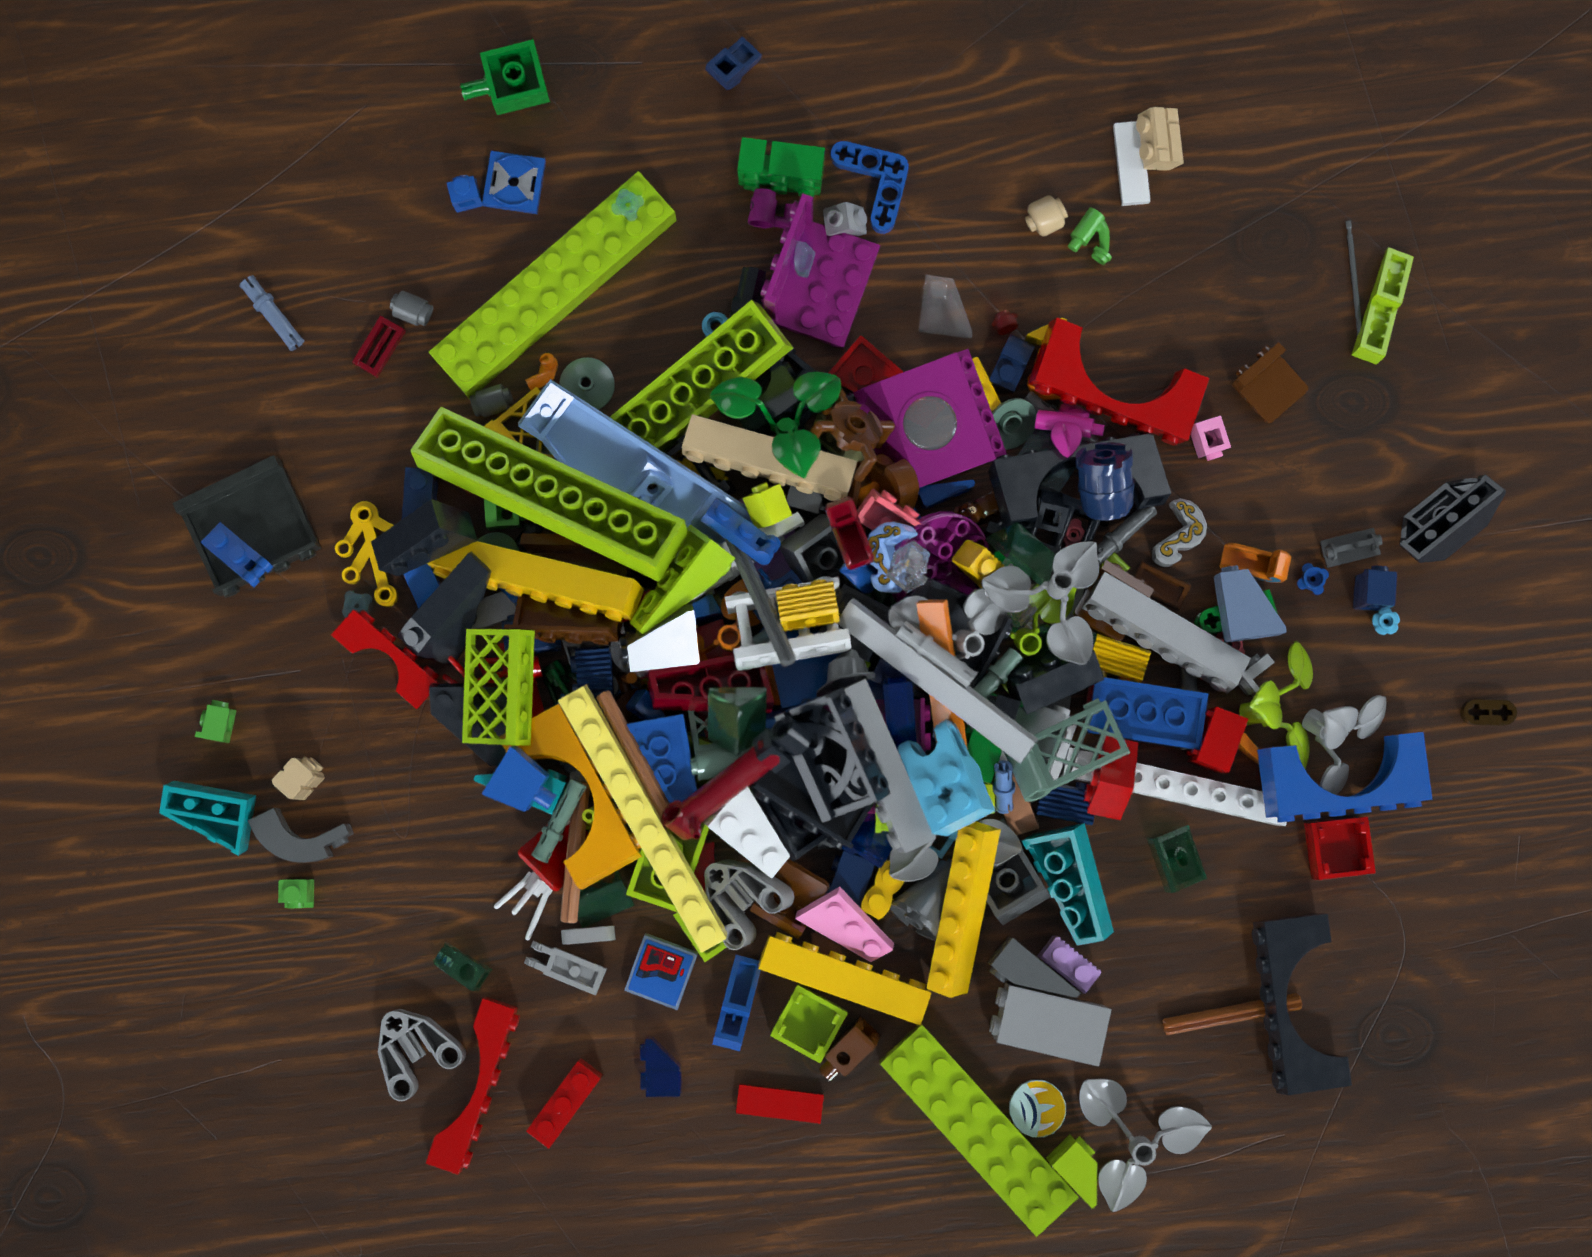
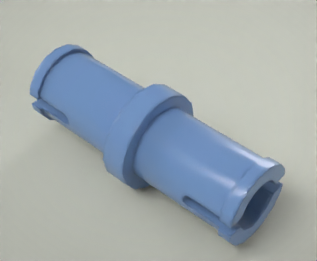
[993,761,1015,814]

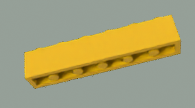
[926,821,1001,998]
[758,932,931,1025]

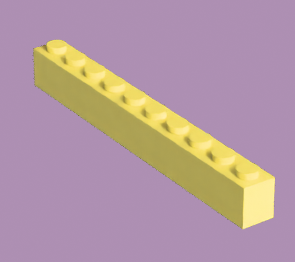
[558,684,727,953]

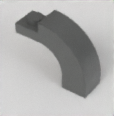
[248,808,354,862]

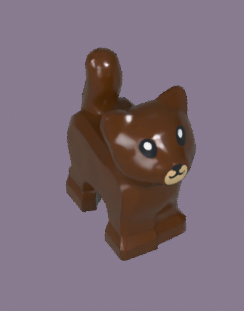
[953,489,1000,525]

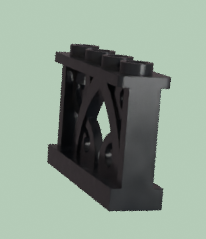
[775,687,890,823]

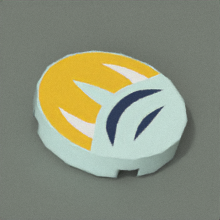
[1009,1080,1066,1137]

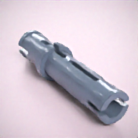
[239,275,305,351]

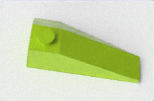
[630,524,735,634]

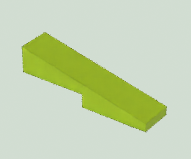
[1351,247,1414,365]

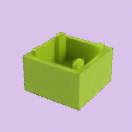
[770,983,848,1064]

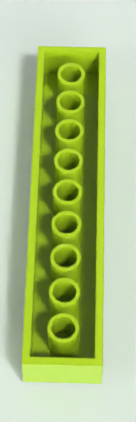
[429,171,677,399]
[410,407,688,582]

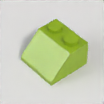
[1046,1134,1097,1209]

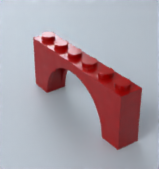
[1028,317,1210,445]

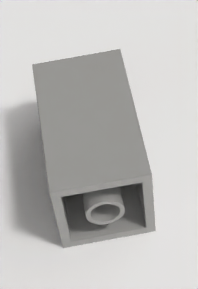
[989,982,1111,1066]

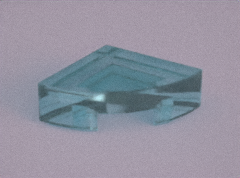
[794,241,816,278]

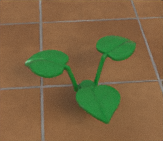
[710,372,841,478]

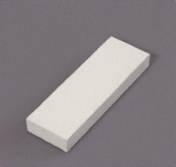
[1113,121,1150,206]

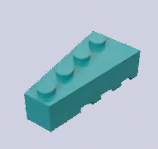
[1022,823,1114,945]

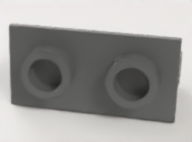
[1320,528,1382,568]

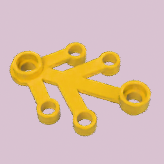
[335,501,398,607]

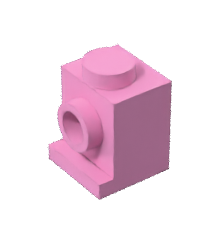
[1190,416,1231,461]

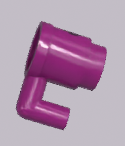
[748,188,793,228]

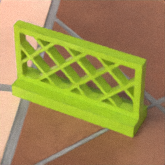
[462,629,535,746]

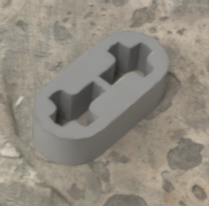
[561,925,616,944]

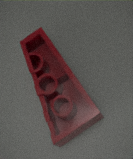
[647,655,774,714]

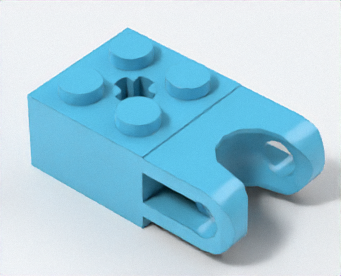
[898,719,996,836]

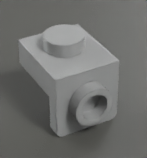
[823,202,867,237]
[1238,653,1274,698]

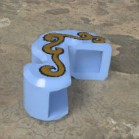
[867,522,918,594]

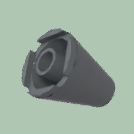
[890,859,952,940]

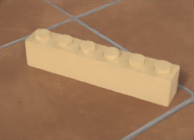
[682,415,857,501]

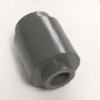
[390,291,433,326]
[470,384,513,418]

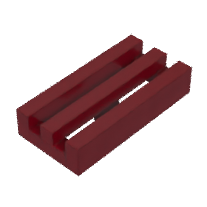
[352,315,406,378]

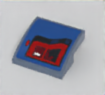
[624,933,698,1010]

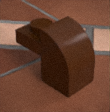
[867,453,919,509]

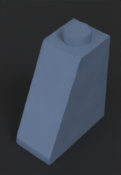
[1214,566,1287,643]

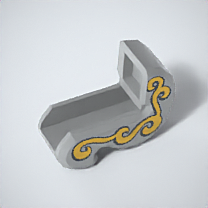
[1152,498,1207,567]

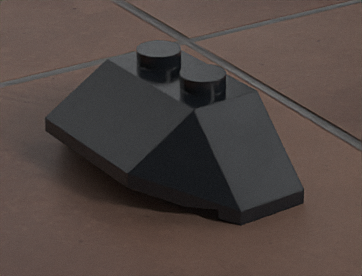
[1399,474,1506,563]

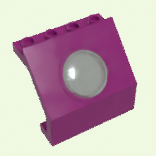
[853,349,1007,488]

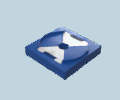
[482,151,546,214]

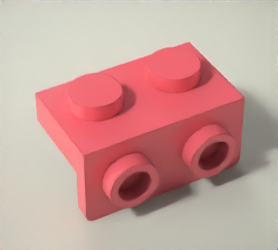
[857,488,921,531]

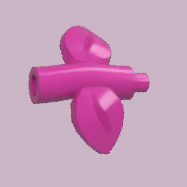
[1035,403,1104,458]

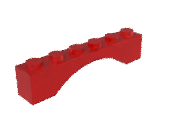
[426,997,520,1175]

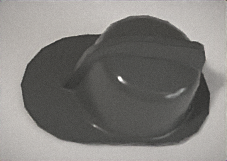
[816,649,875,697]

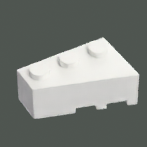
[703,787,790,878]

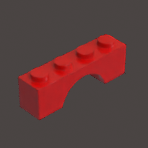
[331,609,440,709]

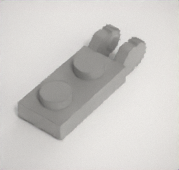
[524,941,607,995]

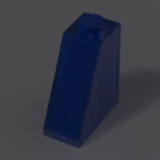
[882,676,917,753]

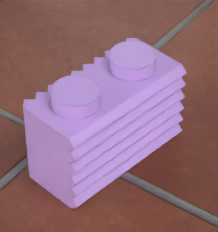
[1037,936,1101,994]

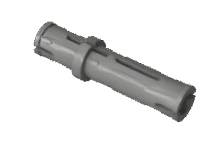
[896,621,978,688]

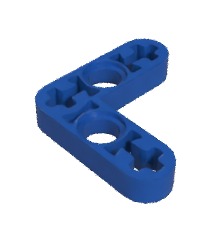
[831,141,909,234]

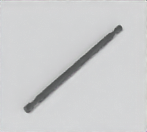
[1346,221,1362,336]

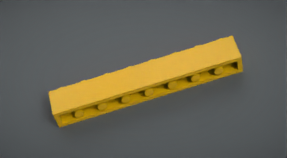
[427,541,644,622]

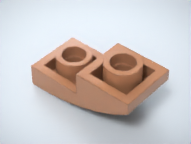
[993,773,1039,835]

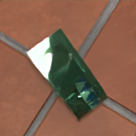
[433,942,492,991]

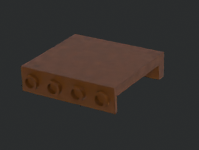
[504,534,632,645]

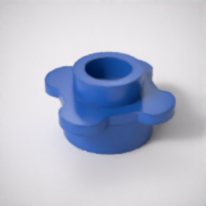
[1297,563,1329,595]

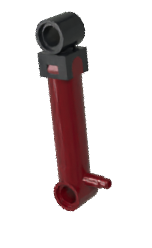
[661,716,811,840]

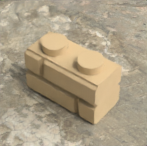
[1136,107,1184,171]
[272,756,325,800]

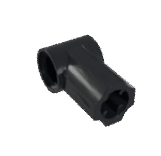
[729,267,766,318]

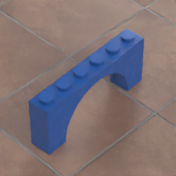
[1257,732,1432,823]

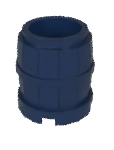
[1076,442,1135,520]

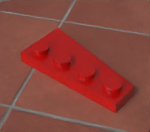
[829,335,945,429]

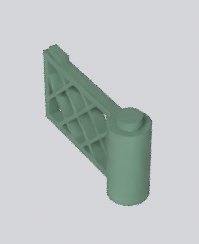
[1003,698,1130,802]
[687,711,753,781]

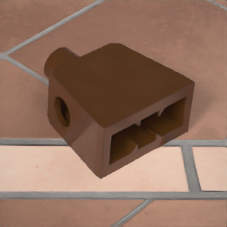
[819,1015,881,1081]

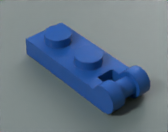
[700,498,781,565]
[201,522,273,588]

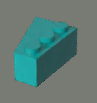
[159,781,256,856]

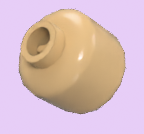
[1025,195,1068,237]

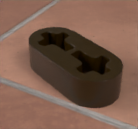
[1460,699,1517,726]

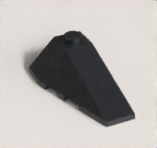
[397,551,492,665]

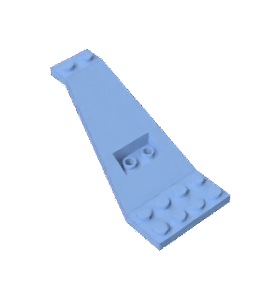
[518,379,752,581]

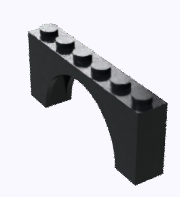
[988,432,1171,532]
[1252,913,1352,1095]

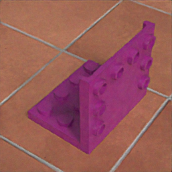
[761,194,880,349]

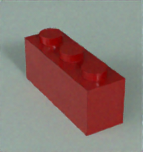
[526,1058,603,1149]

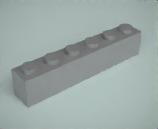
[1082,572,1251,694]
[843,679,936,853]

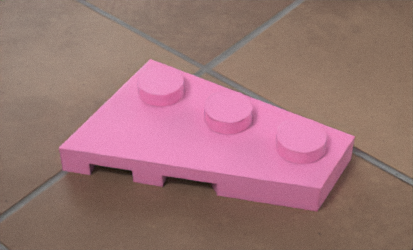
[795,887,894,962]

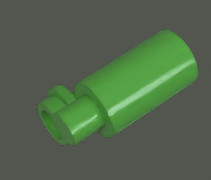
[1068,208,1112,265]

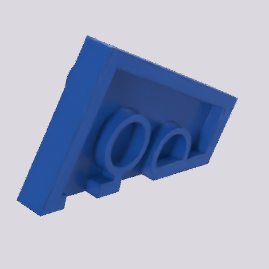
[626,713,698,803]

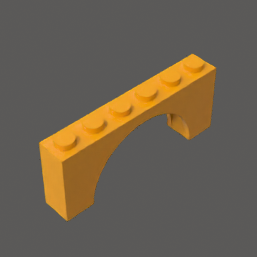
[499,704,642,890]

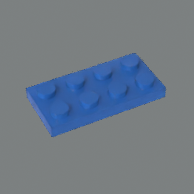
[1087,677,1208,750]

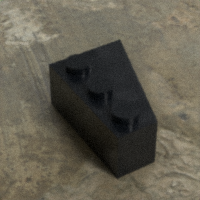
[371,499,478,576]
[1005,650,1104,715]

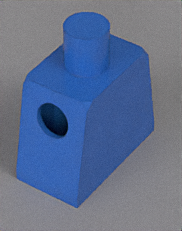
[482,745,557,811]

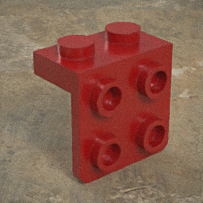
[518,825,589,891]

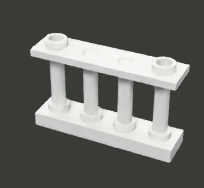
[725,576,851,671]

